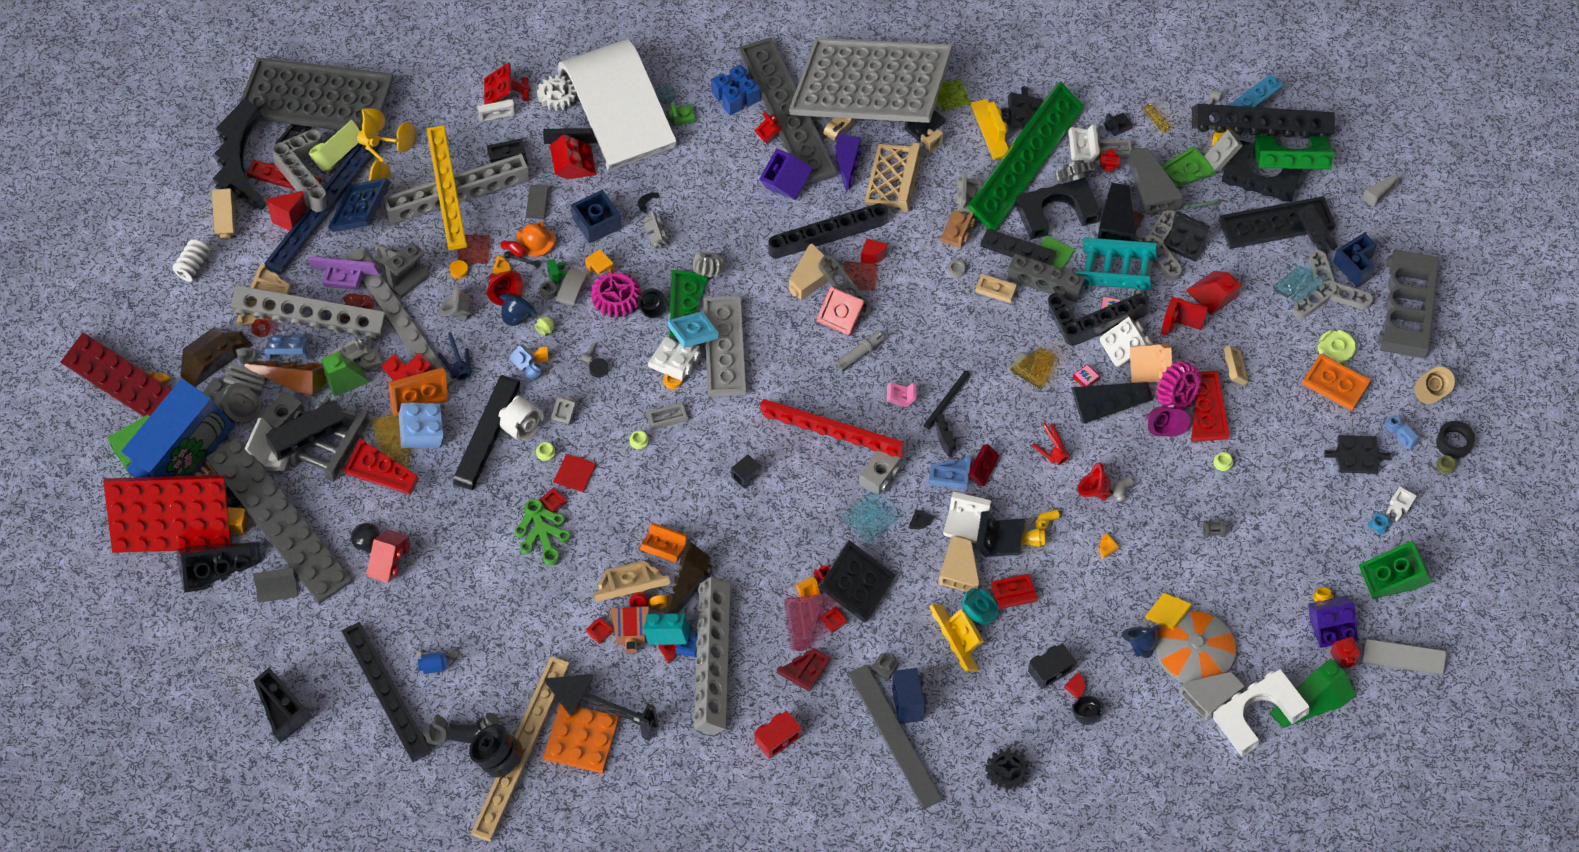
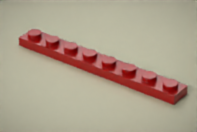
[760,399,905,458]

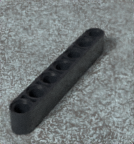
[768,203,888,259]
[453,375,520,490]

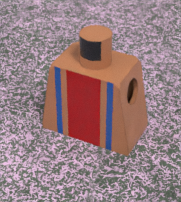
[611,607,649,654]

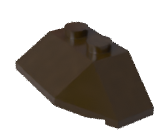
[180,327,253,387]

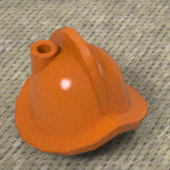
[516,222,556,257]

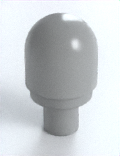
[1007,352,1030,373]

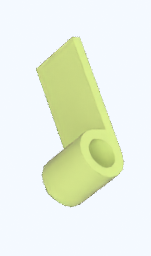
[309,120,360,172]

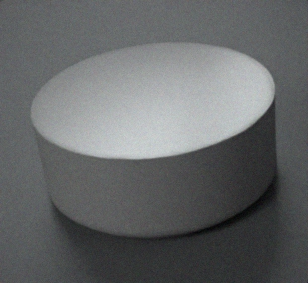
[947,260,966,278]

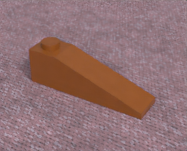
[245,360,326,396]

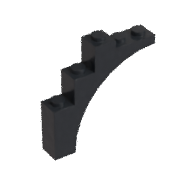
[212,98,266,210]

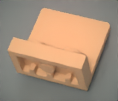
[1130,343,1172,383]

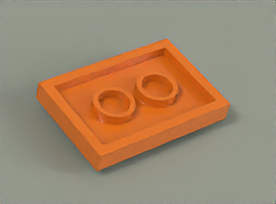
[1302,353,1371,411]
[388,367,448,416]

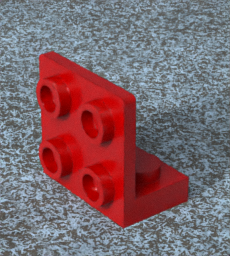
[1160,297,1208,336]

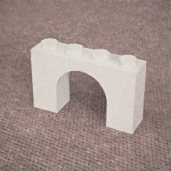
[1213,669,1309,757]

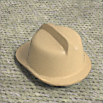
[1415,366,1455,404]

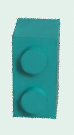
[643,613,691,645]

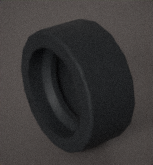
[1436,421,1475,459]

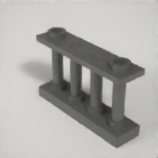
[290,396,370,482]

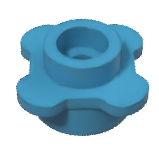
[1368,513,1391,535]

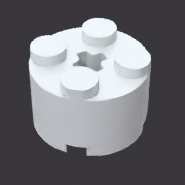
[499,395,544,442]

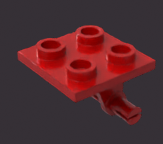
[484,62,531,105]

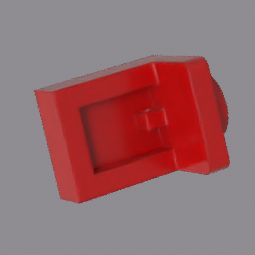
[754,112,782,144]

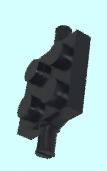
[1008,86,1043,129]
[1324,435,1391,474]

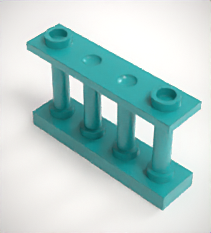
[1076,238,1158,290]

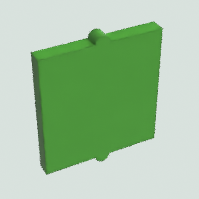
[1039,235,1075,269]

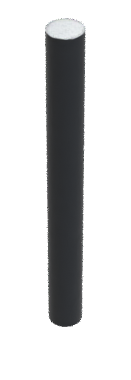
[923,370,970,430]

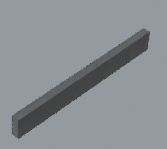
[848,665,941,810]

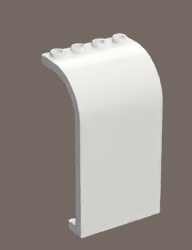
[557,39,676,171]

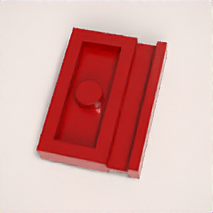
[990,574,1038,609]

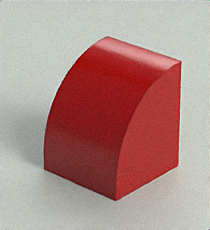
[861,238,888,264]

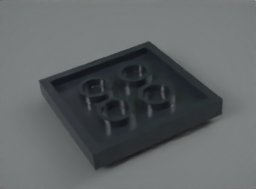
[818,540,896,623]

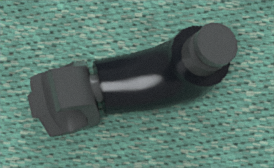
[423,713,499,745]

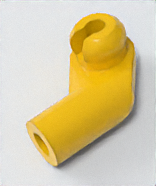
[1035,509,1059,530]

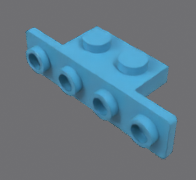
[1227,74,1283,123]

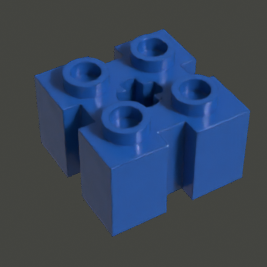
[711,64,760,116]

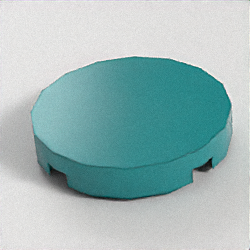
[962,588,999,625]

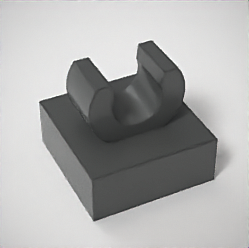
[871,653,899,680]

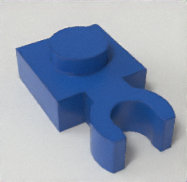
[676,623,698,657]

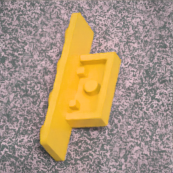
[971,99,1008,160]
[929,604,984,672]

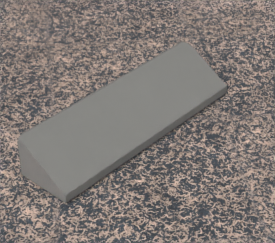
[1362,639,1446,675]

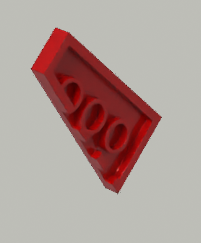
[1191,370,1230,442]
[343,438,419,495]

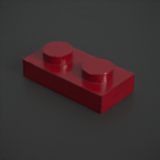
[968,444,1000,486]

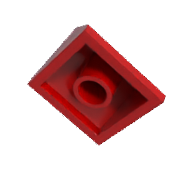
[266,191,307,231]

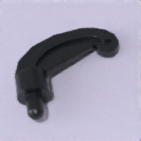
[638,192,659,213]

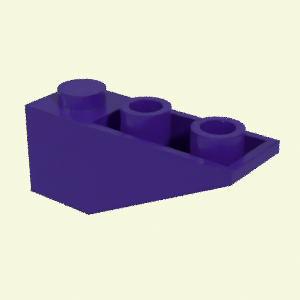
[835,133,863,190]

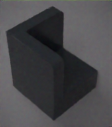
[731,454,761,489]

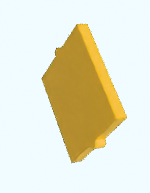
[1145,593,1192,630]

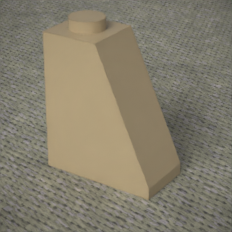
[212,189,236,239]
[789,244,836,300]
[939,536,979,592]

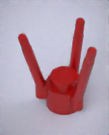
[1032,423,1070,465]

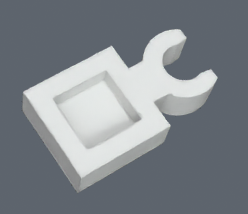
[1386,486,1417,522]

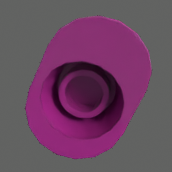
[1146,406,1190,437]

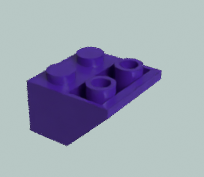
[759,148,813,200]
[1308,596,1358,648]

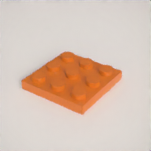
[543,703,619,774]

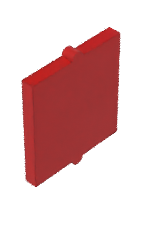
[553,454,596,492]

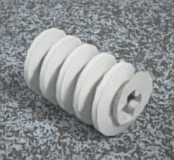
[173,240,210,282]

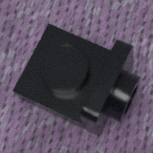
[1104,112,1133,136]

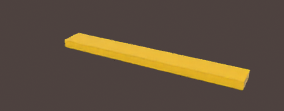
[427,125,467,250]

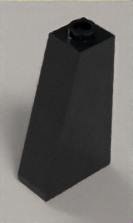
[1098,182,1136,241]

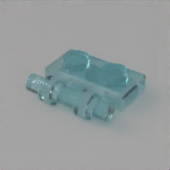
[1273,266,1323,303]

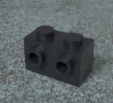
[1028,643,1077,689]

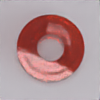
[251,319,271,337]

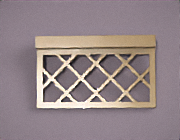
[864,143,922,212]

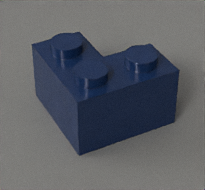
[1333,232,1377,287]

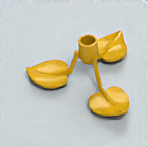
[357,108,416,181]

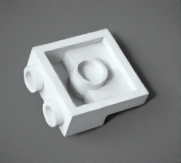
[648,337,701,381]

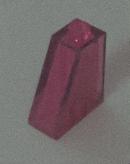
[784,594,824,651]

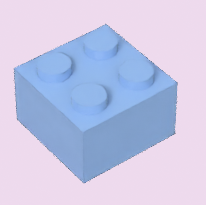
[398,403,443,448]

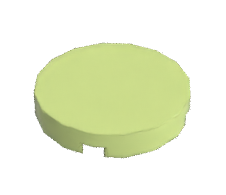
[1318,330,1356,364]

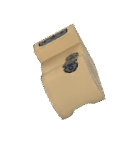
[823,118,855,142]

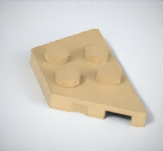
[236,263,291,326]
[594,561,670,602]

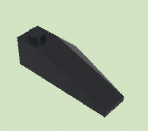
[176,542,262,593]

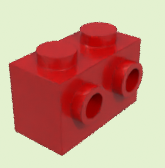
[754,711,802,759]

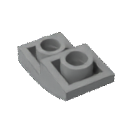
[556,269,587,306]

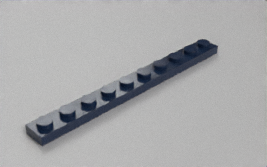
[264,140,383,275]

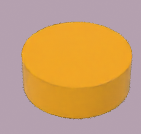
[449,260,468,279]
[663,374,682,389]
[649,595,669,609]

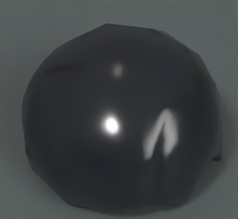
[637,288,666,319]
[350,522,381,553]
[1072,696,1104,725]

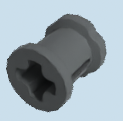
[1203,520,1226,538]

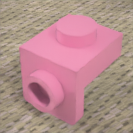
[887,382,918,407]

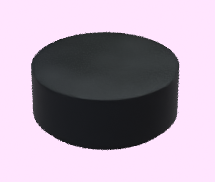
[589,358,608,378]

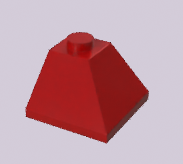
[1186,271,1242,315]

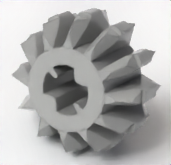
[693,251,724,277]

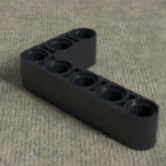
[1048,293,1149,346]

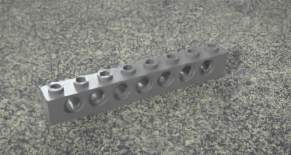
[383,154,529,225]
[231,285,386,339]
[693,577,730,735]

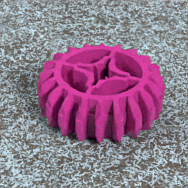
[591,270,641,318]
[1156,361,1202,410]

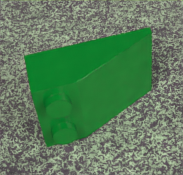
[1359,540,1433,599]

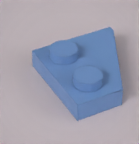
[928,455,971,490]

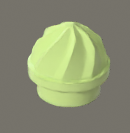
[535,317,554,336]

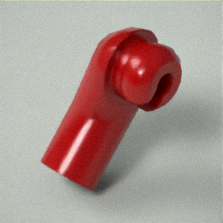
[500,240,527,257]

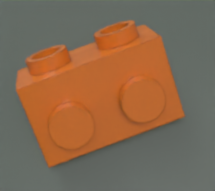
[640,523,687,563]

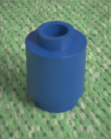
[417,652,448,674]

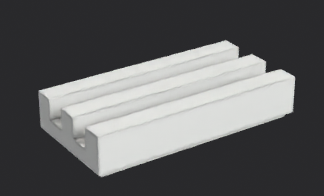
[477,99,515,122]

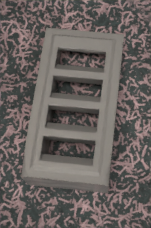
[1363,174,1399,207]

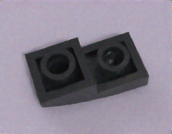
[936,414,956,457]

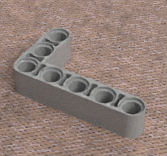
[273,130,327,212]

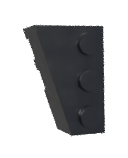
[253,667,312,743]

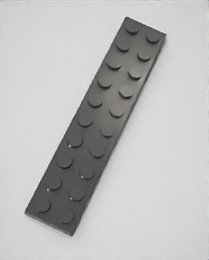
[739,37,837,186]
[206,436,352,604]

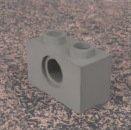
[859,451,901,495]

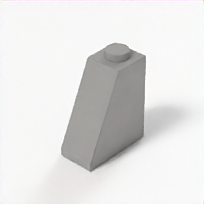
[1179,672,1245,722]

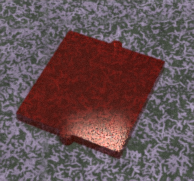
[457,234,490,265]
[843,261,878,291]

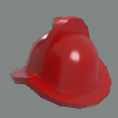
[486,270,523,306]
[1077,462,1113,501]

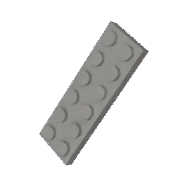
[703,296,746,397]

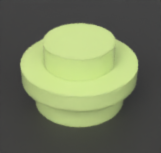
[629,431,649,449]
[536,442,555,461]
[1213,452,1233,471]

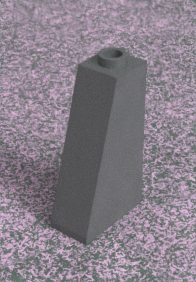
[1128,148,1183,214]

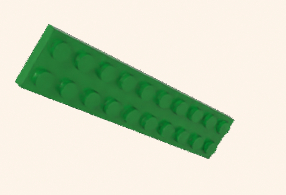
[967,81,1084,231]

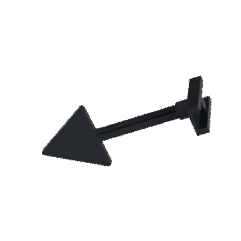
[545,674,658,741]

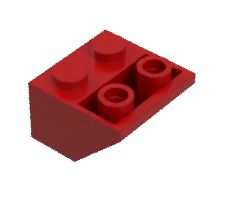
[550,134,596,180]

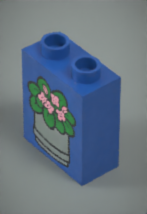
[121,378,235,477]

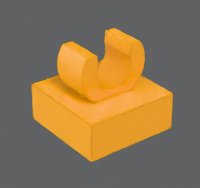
[796,576,821,603]

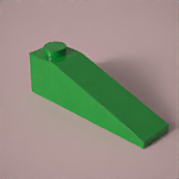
[1269,658,1356,728]

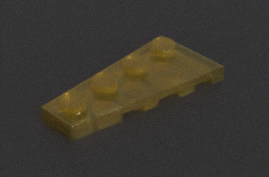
[370,414,410,471]

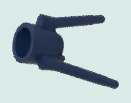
[438,332,472,380]

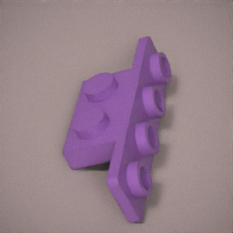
[307,256,381,290]

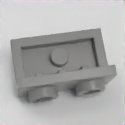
[1205,130,1243,172]
[955,172,982,213]

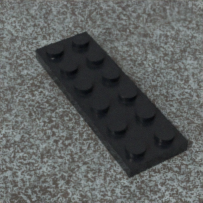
[1219,196,1336,249]

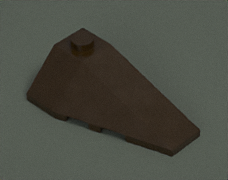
[664,541,713,614]

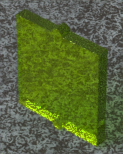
[937,79,970,111]

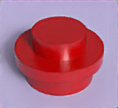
[629,592,649,607]

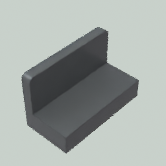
[253,568,297,603]

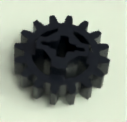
[985,748,1030,793]

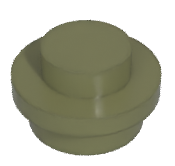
[1436,455,1456,474]

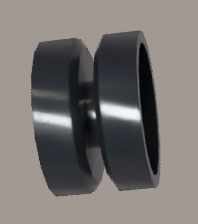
[469,724,523,778]

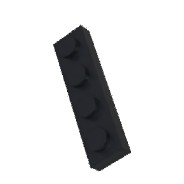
[980,229,1056,265]

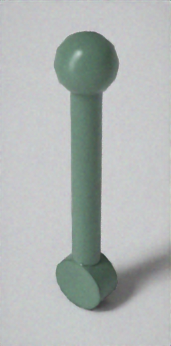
[1183,199,1220,210]

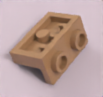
[940,210,976,248]

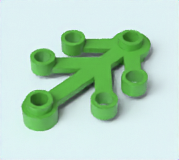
[515,499,570,565]

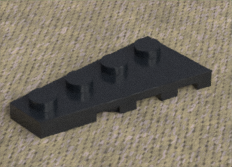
[1071,382,1153,424]

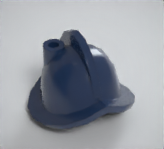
[499,292,537,326]
[1122,624,1162,658]

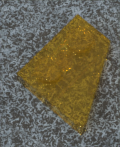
[1010,347,1055,389]

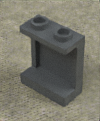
[384,241,429,299]

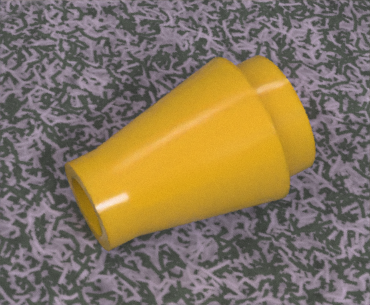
[1023,528,1046,547]

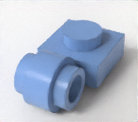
[509,344,543,380]
[1385,416,1419,450]

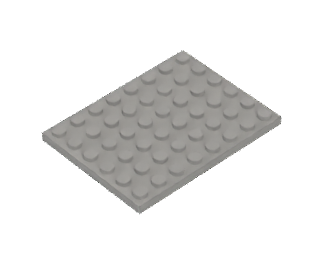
[789,38,953,123]

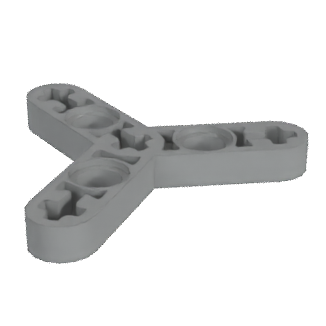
[1135,210,1182,281]
[1292,250,1373,319]

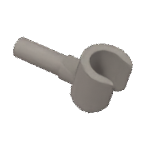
[1207,90,1221,104]
[582,343,596,367]

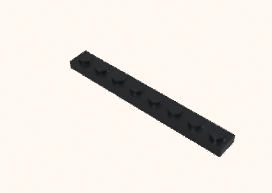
[341,622,430,762]

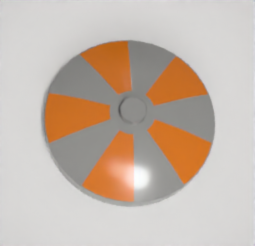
[1155,611,1236,683]

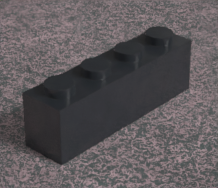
[265,400,347,461]

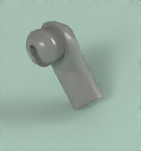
[1113,476,1134,502]

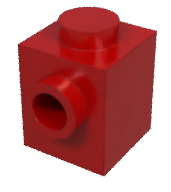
[1330,637,1360,668]

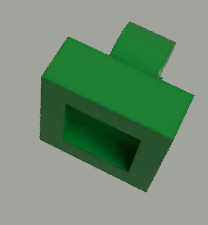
[547,259,567,284]

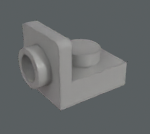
[551,395,579,425]

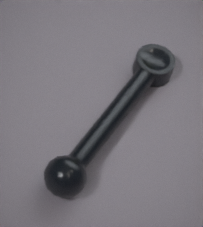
[504,251,541,268]

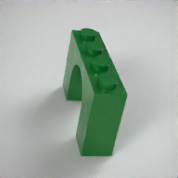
[1253,135,1334,169]

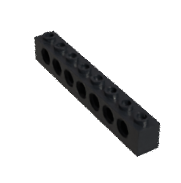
[1192,103,1335,139]

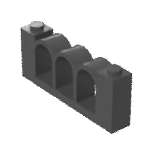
[1378,249,1438,358]

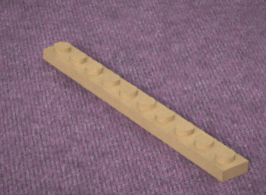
[471,656,570,842]

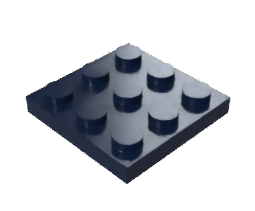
[328,178,391,232]

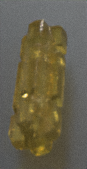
[1143,104,1170,133]

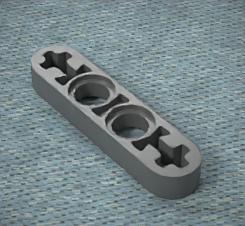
[819,255,871,318]

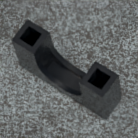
[1221,139,1302,202]
[1015,178,1101,240]

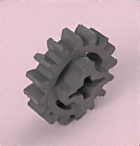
[1056,160,1096,182]

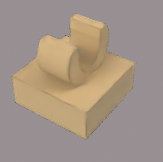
[921,129,943,154]

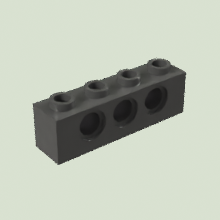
[1007,254,1085,303]

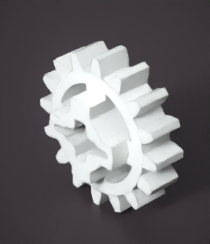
[537,75,576,111]

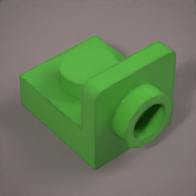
[668,102,695,126]

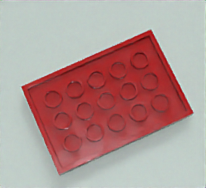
[103,475,232,553]

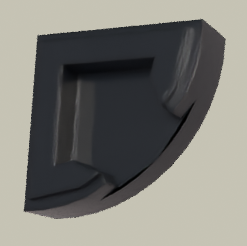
[909,510,934,529]

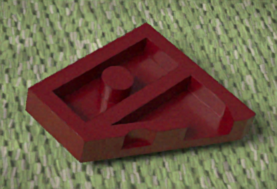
[777,648,831,692]

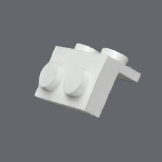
[1068,124,1100,162]

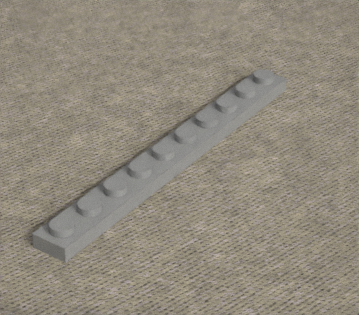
[346,247,453,387]

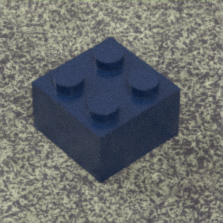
[571,190,622,243]
[892,668,927,724]

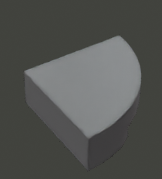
[236,348,258,365]

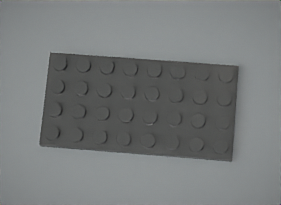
[240,57,394,131]

